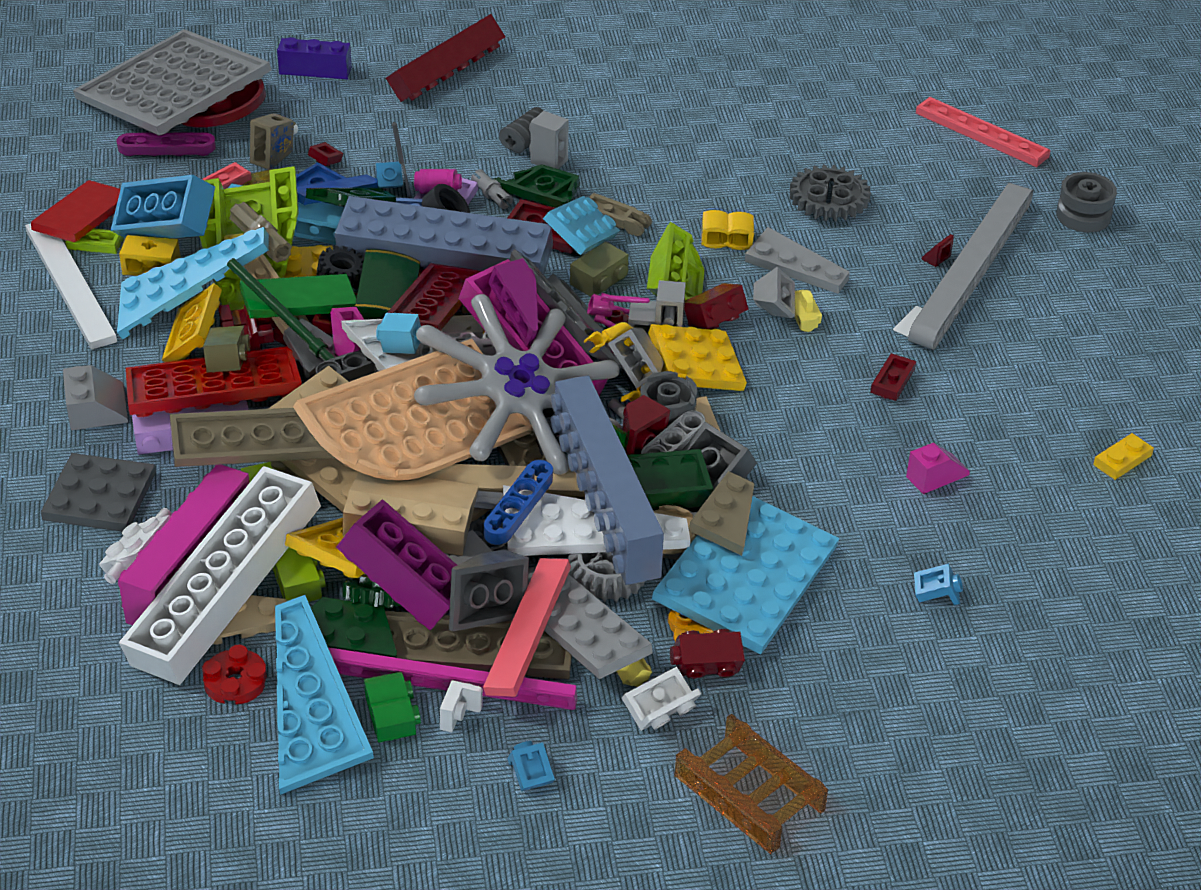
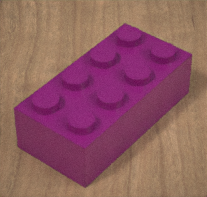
[336,499,457,630]

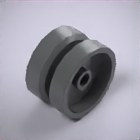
[1056,172,1117,233]

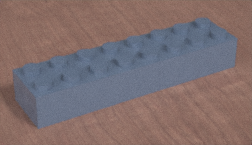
[335,196,553,275]
[551,375,664,585]

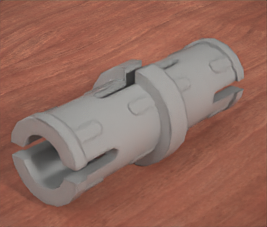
[471,169,513,209]

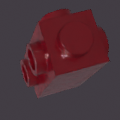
[670,629,745,679]

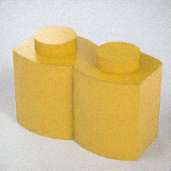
[701,210,754,250]

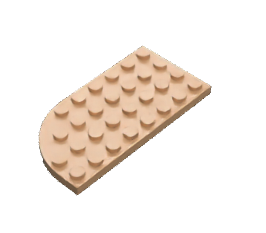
[293,339,533,481]

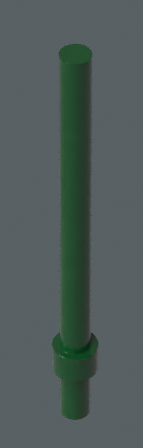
[227,258,336,361]

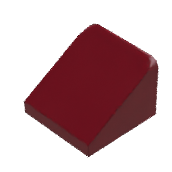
[921,234,954,267]

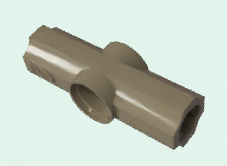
[229,202,292,263]

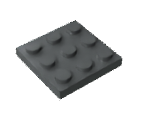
[41,453,156,532]

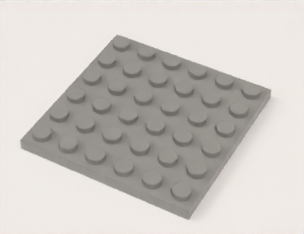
[73,29,272,135]

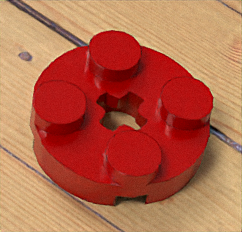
[202,645,267,705]

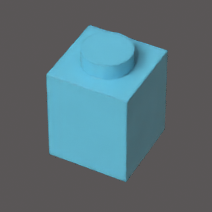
[376,313,421,354]

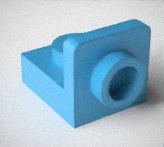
[375,162,403,188]
[914,563,963,605]
[507,741,555,792]

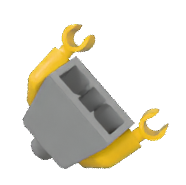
[584,322,664,402]

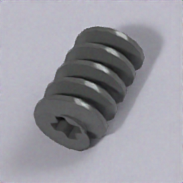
[499,107,543,154]

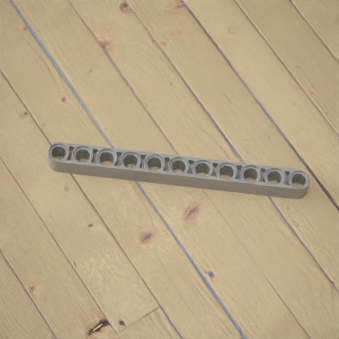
[908,183,1033,350]

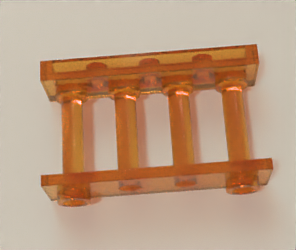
[674,714,828,854]

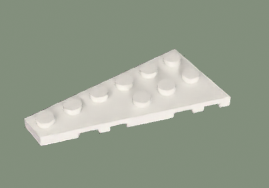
[503,485,690,556]

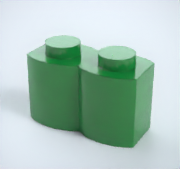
[363,672,421,743]

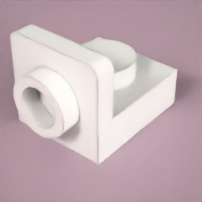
[440,680,483,732]

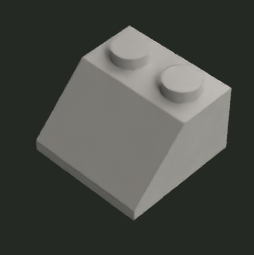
[63,365,128,430]

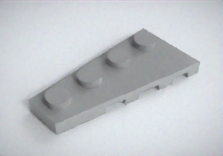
[745,227,850,294]

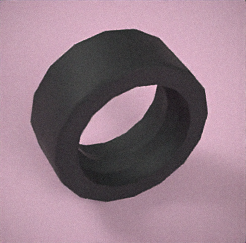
[421,184,470,213]

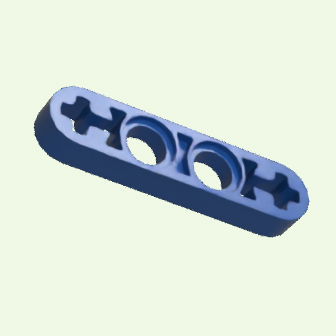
[484,460,553,545]

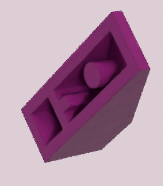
[488,258,538,347]

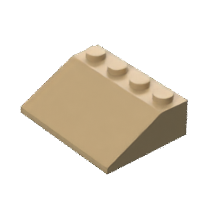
[343,472,479,556]

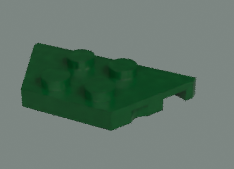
[493,164,580,208]
[305,187,396,207]
[311,597,397,658]

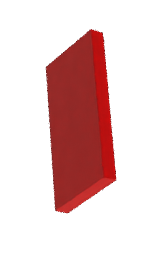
[31,180,120,242]

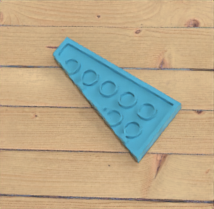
[117,227,269,340]
[275,595,374,795]

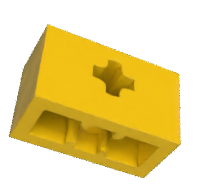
[119,235,181,276]

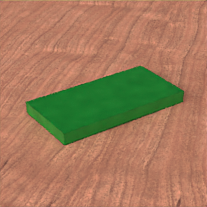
[240,274,356,319]

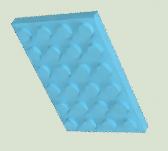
[652,496,840,655]

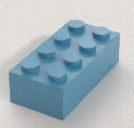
[110,175,215,238]

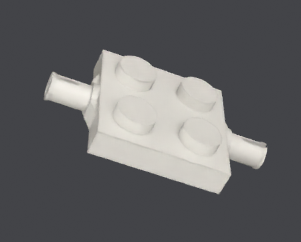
[99,508,172,584]

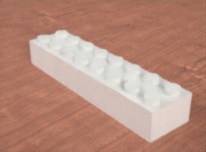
[119,466,321,685]

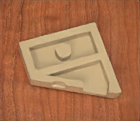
[213,595,287,645]

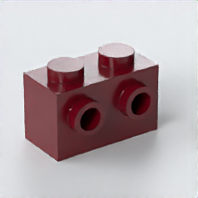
[684,283,749,330]

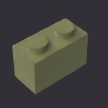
[570,241,629,297]
[203,326,250,372]

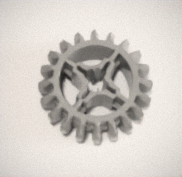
[568,552,645,603]

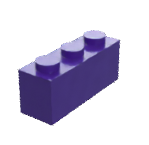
[277,37,352,80]

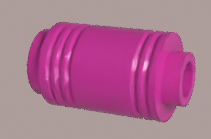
[414,169,462,194]

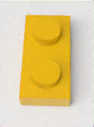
[1093,433,1154,480]

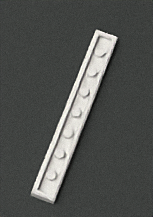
[25,224,117,350]

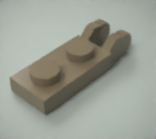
[589,193,653,237]

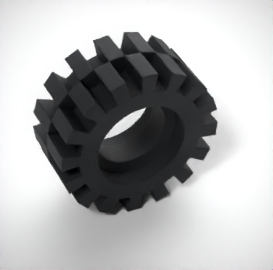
[316,246,364,290]

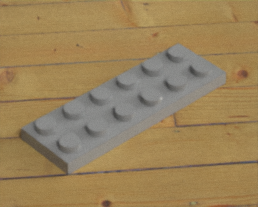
[527,565,653,679]

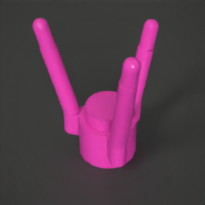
[587,293,650,328]

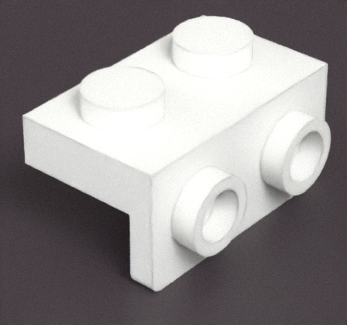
[622,667,702,731]

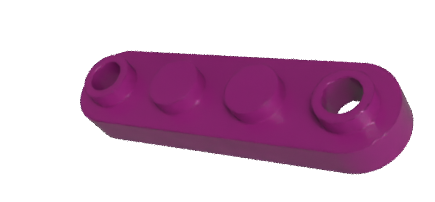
[116,133,216,156]

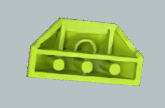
[647,222,704,301]

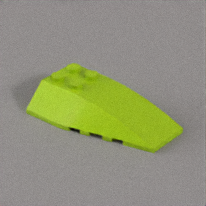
[199,166,299,310]

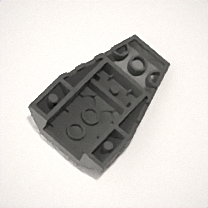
[510,249,628,375]

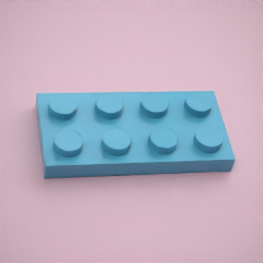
[543,196,620,255]

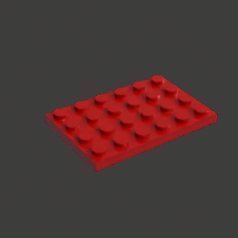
[125,346,302,417]

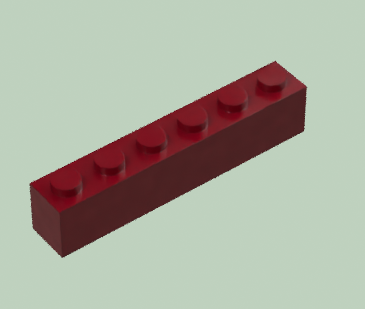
[385,14,506,102]

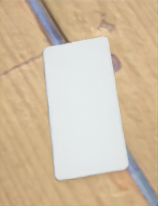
[893,306,922,337]

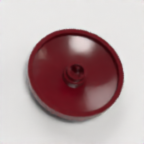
[181,79,266,127]

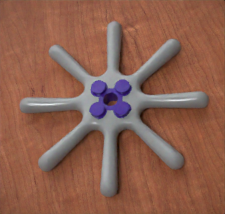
[414,294,622,475]

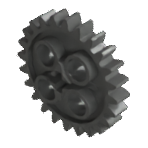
[789,164,871,221]

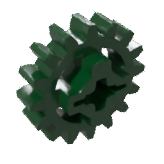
[342,574,401,609]

